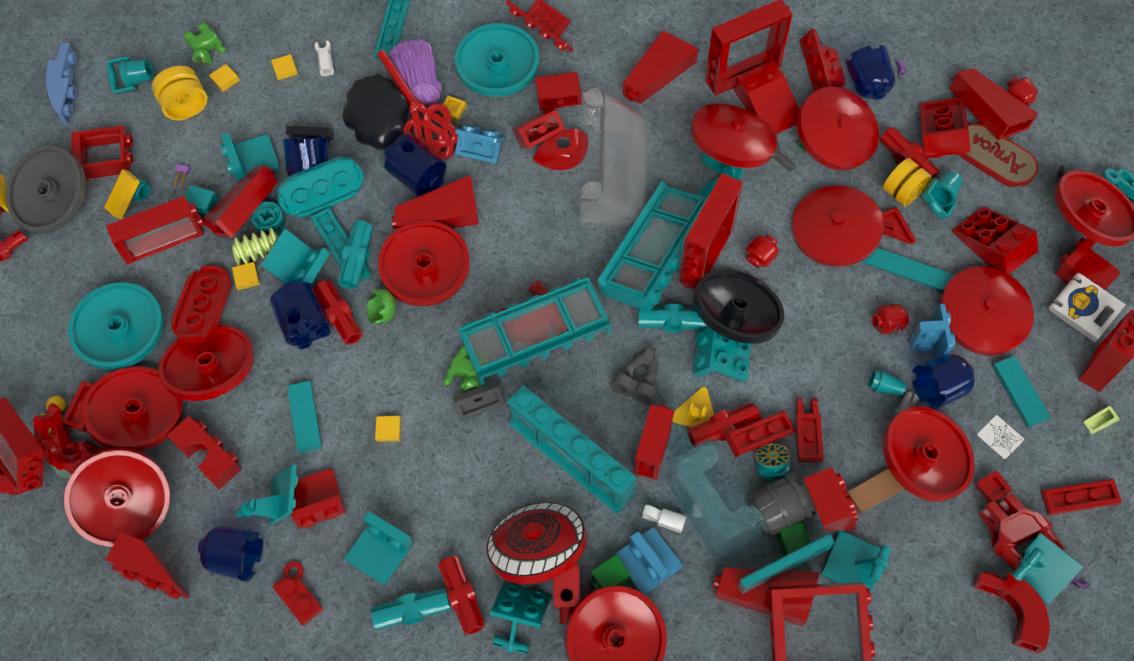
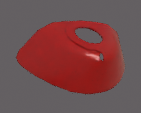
[533,129,589,170]

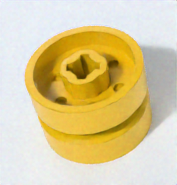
[882,158,932,207]

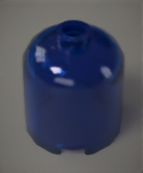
[845,45,896,100]
[283,137,328,177]
[912,354,975,410]
[198,526,264,582]

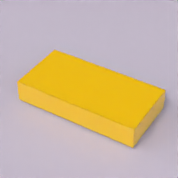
[104,169,140,219]

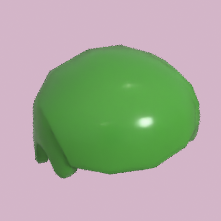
[367,289,396,324]

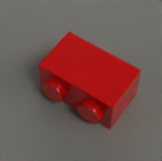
[535,72,582,111]
[512,109,565,149]

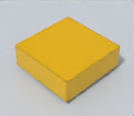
[271,54,298,80]
[209,64,240,92]
[439,95,467,122]
[232,262,260,290]
[375,416,401,442]

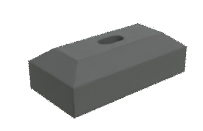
[452,381,505,420]

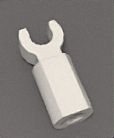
[314,40,334,76]
[642,505,687,533]

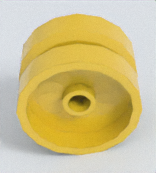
[151,66,208,121]

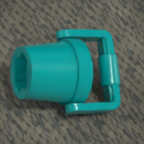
[107,56,154,94]
[922,170,963,219]

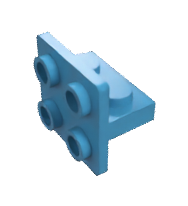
[455,125,507,164]
[909,304,955,365]
[615,528,683,595]

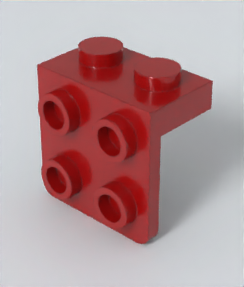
[1055,238,1120,290]
[291,469,347,529]

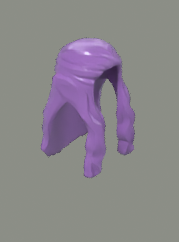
[389,39,441,108]

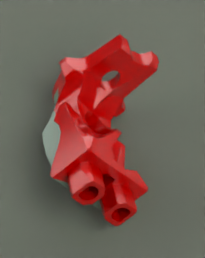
[33,404,108,479]

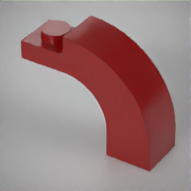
[973,572,1050,653]

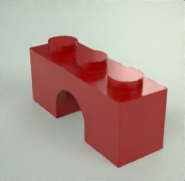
[167,416,241,490]

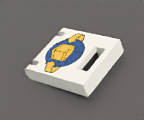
[1048,273,1126,342]

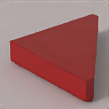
[882,207,916,245]

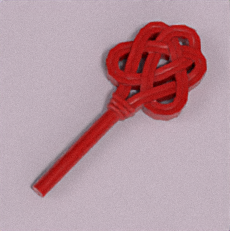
[377,50,458,160]

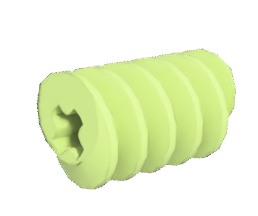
[232,228,278,266]

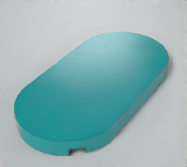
[277,157,364,217]

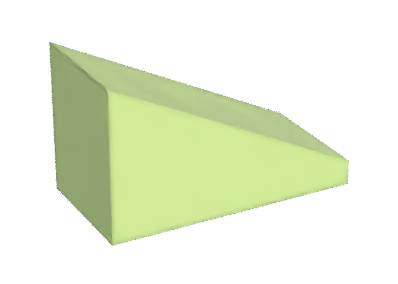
[1083,406,1119,434]

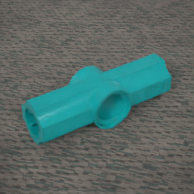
[338,220,373,289]
[638,304,708,333]
[371,588,451,631]

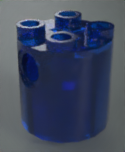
[384,133,447,196]
[270,282,331,350]

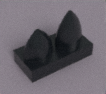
[286,126,334,158]

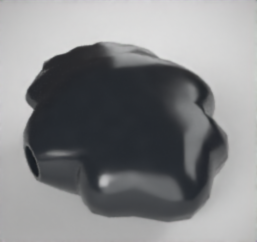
[343,74,409,150]

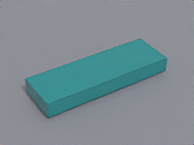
[992,356,1051,428]
[287,381,322,453]

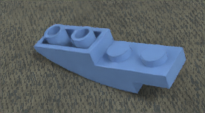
[46,43,77,124]

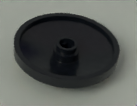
[693,270,784,344]

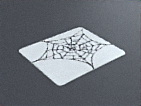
[977,415,1024,459]

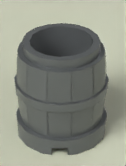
[746,471,816,536]

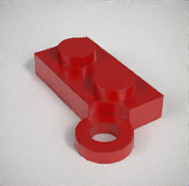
[272,561,323,626]

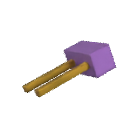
[173,164,191,188]

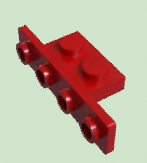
[505,0,573,52]
[800,28,846,92]

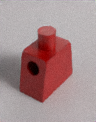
[553,564,580,624]

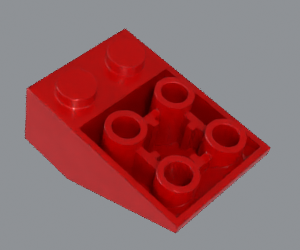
[952,206,1039,274]
[804,467,859,531]
[105,532,189,600]

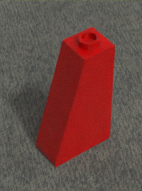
[622,31,699,104]
[949,68,1038,140]
[201,166,278,238]
[392,176,479,229]
[712,568,820,627]

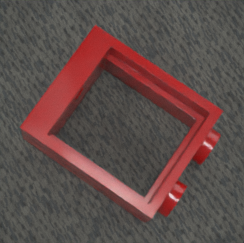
[71,125,134,179]
[634,405,675,480]

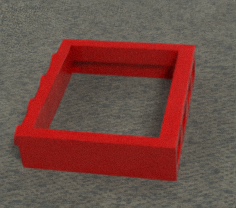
[705,0,792,96]
[679,173,743,289]
[767,581,875,661]

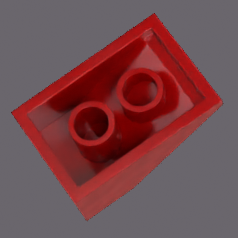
[734,61,799,134]
[919,96,971,158]

